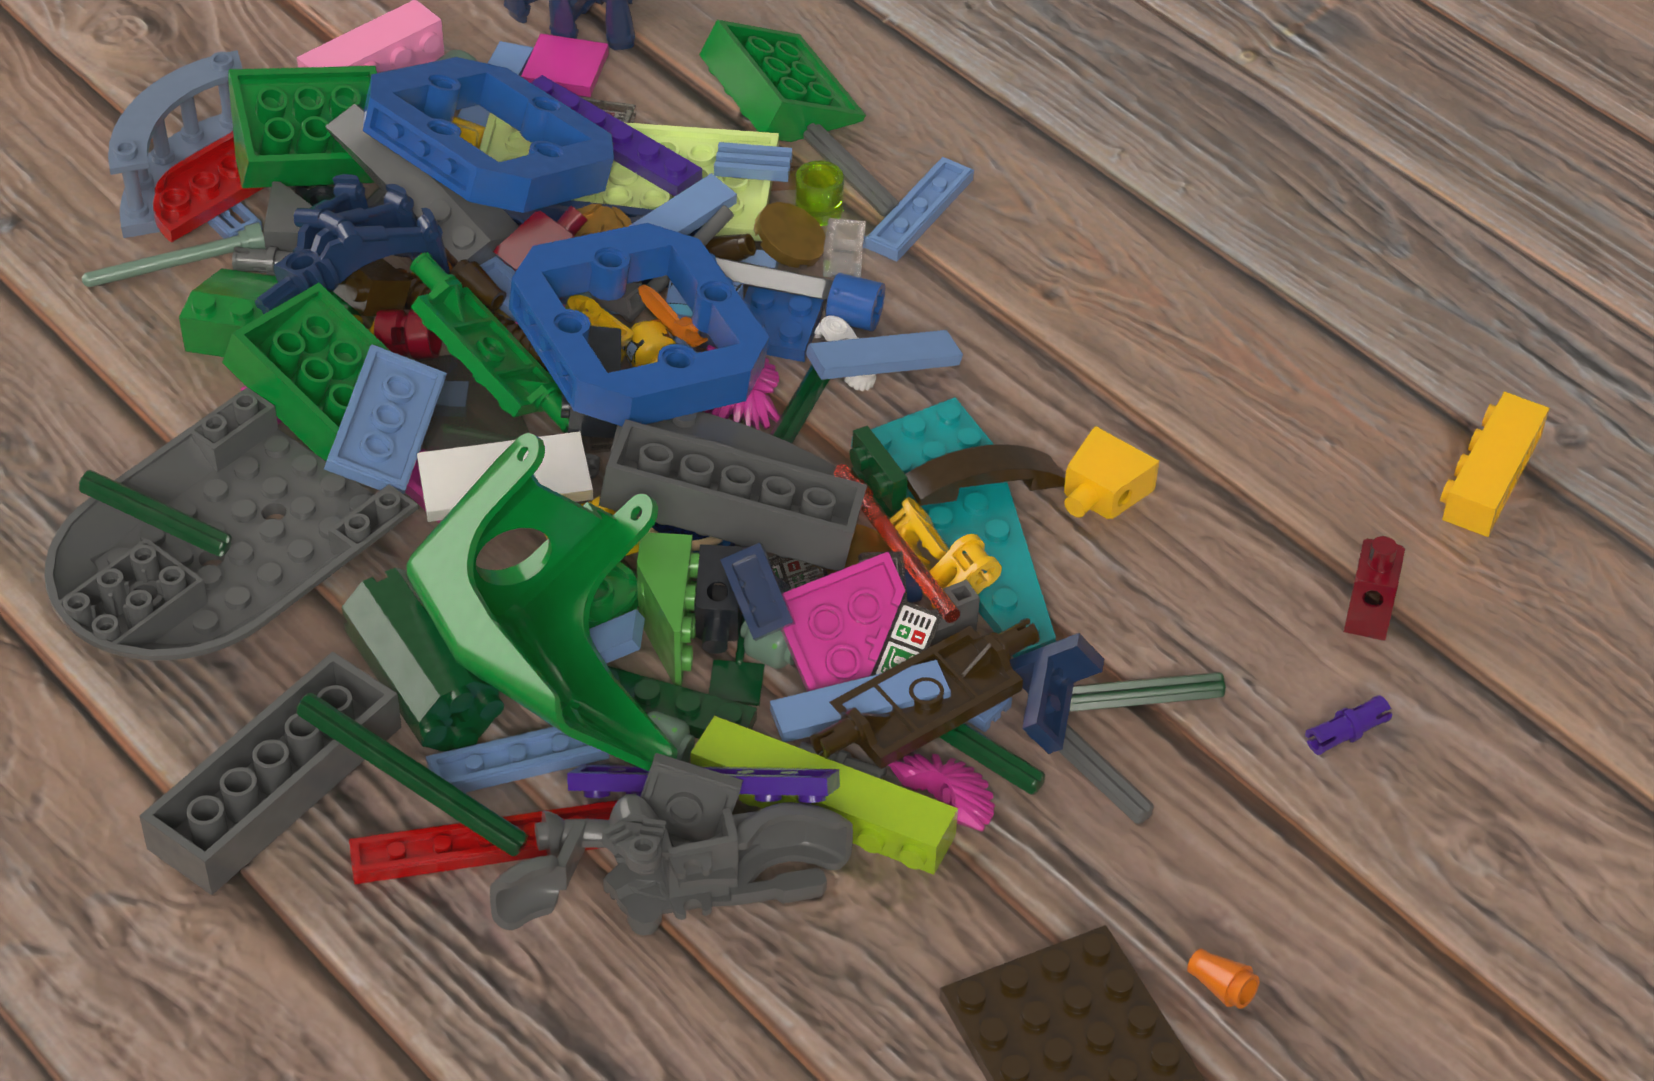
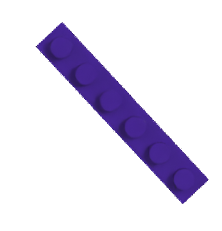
[531,75,703,196]
[567,765,840,803]

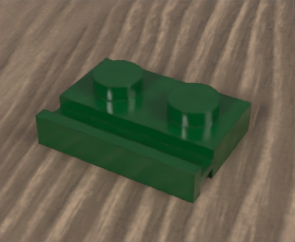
[849,425,908,520]

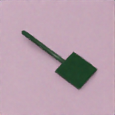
[708,613,765,706]

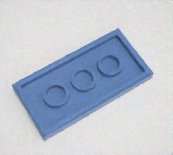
[324,344,447,494]

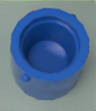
[826,273,886,332]

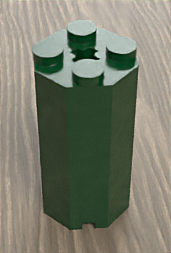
[342,567,504,752]

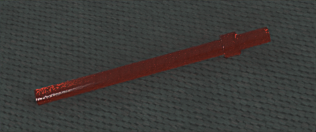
[834,464,960,623]

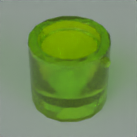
[795,160,844,226]

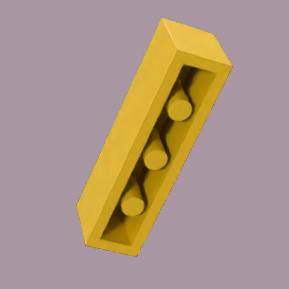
[1440,391,1550,537]

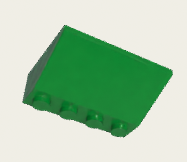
[699,20,866,142]
[228,66,377,188]
[179,268,361,357]
[222,283,390,461]

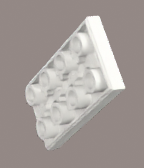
[417,431,593,522]

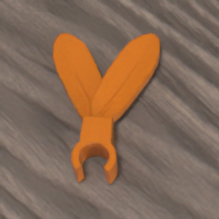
[638,285,708,348]

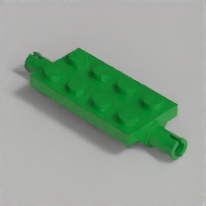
[410,252,568,433]

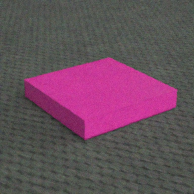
[521,33,609,97]

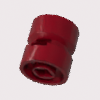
[374,309,442,360]

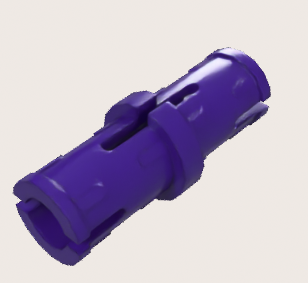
[1305,695,1392,755]

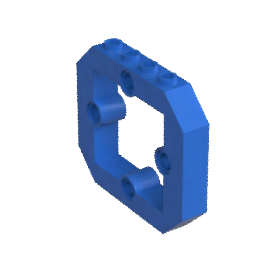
[363,57,614,213]
[509,223,770,427]

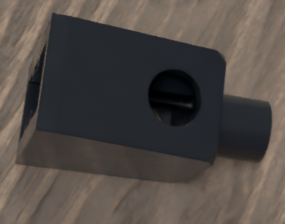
[695,544,743,654]

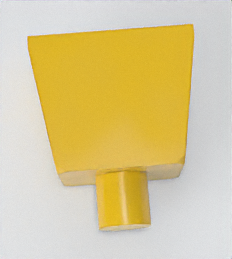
[1064,426,1159,519]

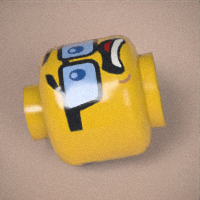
[622,321,677,368]

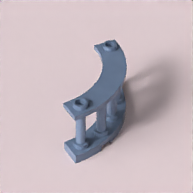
[108,50,243,238]

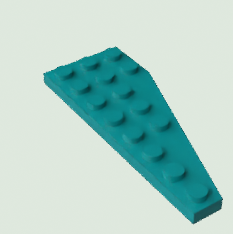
[851,397,1056,658]

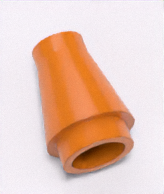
[1187,948,1260,1009]

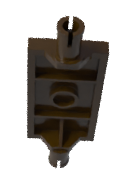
[810,618,1040,769]

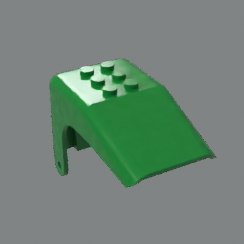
[406,433,678,771]

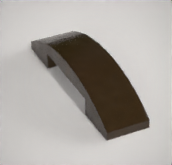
[905,444,1065,506]

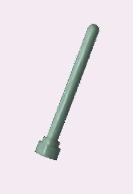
[82,222,266,287]

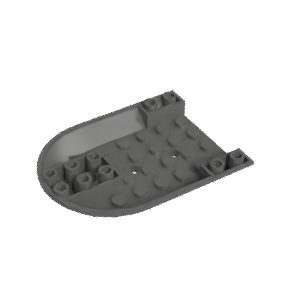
[44,387,419,660]

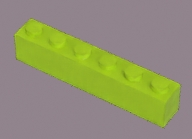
[690,716,958,875]

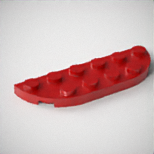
[153,131,265,243]

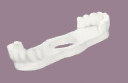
[814,316,876,392]

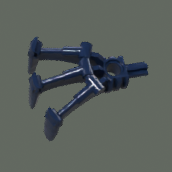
[504,0,635,50]
[255,174,450,315]

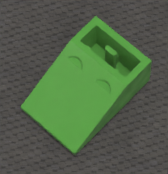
[637,532,699,687]

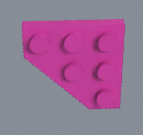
[781,551,905,692]

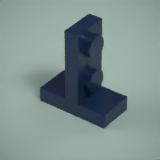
[720,543,796,641]
[1010,633,1105,754]

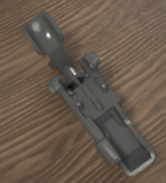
[490,794,853,935]

